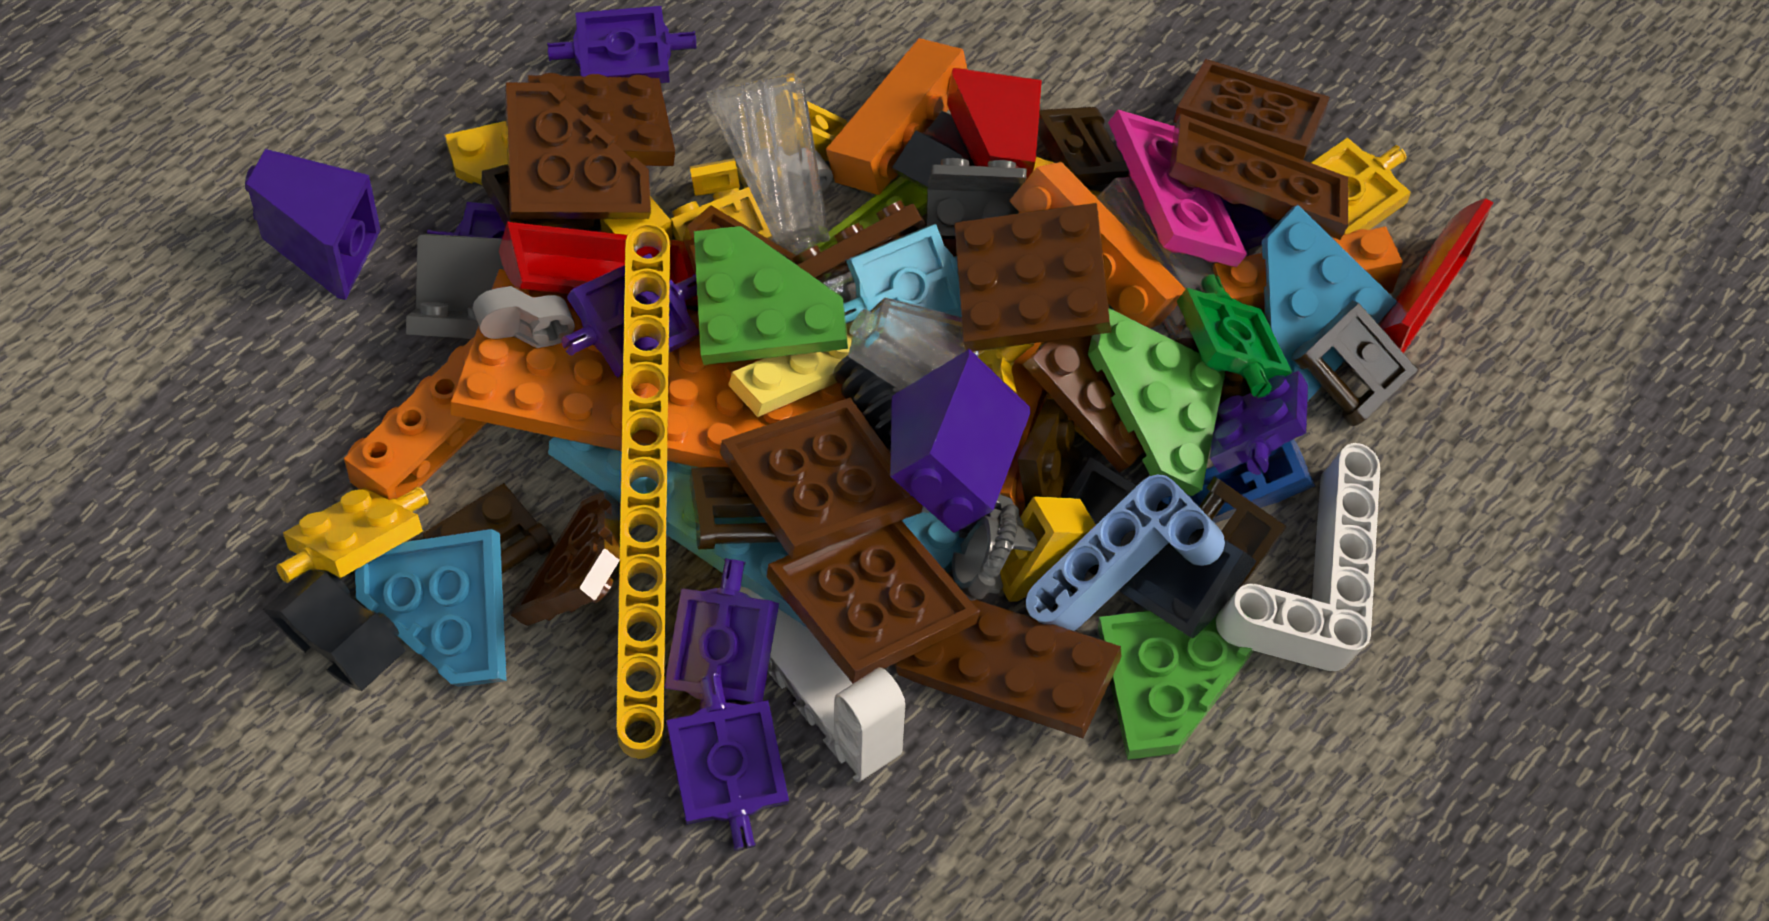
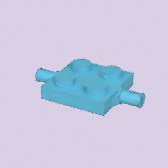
[844,224,962,348]

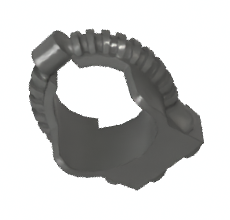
[952,494,1037,601]

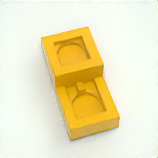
[690,158,740,196]

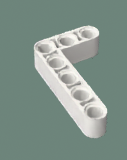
[1216,443,1380,671]
[740,586,905,782]

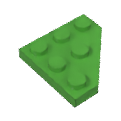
[694,226,848,365]
[1088,308,1225,496]
[1098,611,1254,760]

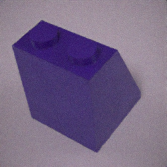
[245,149,381,300]
[890,349,1030,533]

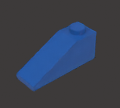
[1161,439,1315,523]

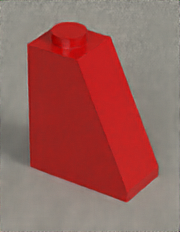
[947,68,1042,180]

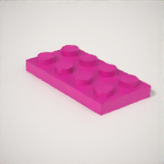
[1108,110,1247,267]

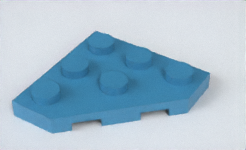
[1262,205,1397,402]
[355,529,507,687]

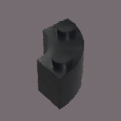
[892,110,975,190]
[263,570,406,691]

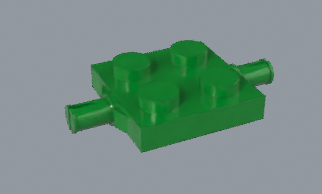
[1177,274,1292,398]

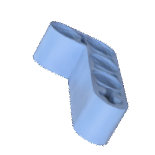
[1026,474,1225,631]

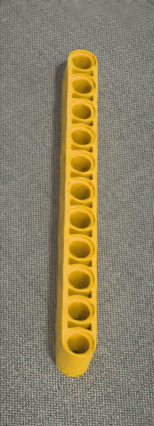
[617,223,670,759]

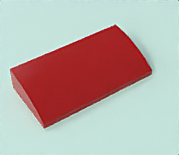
[1378,198,1494,353]
[498,222,698,306]

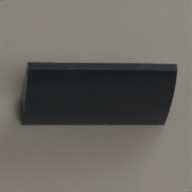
[1065,457,1257,638]

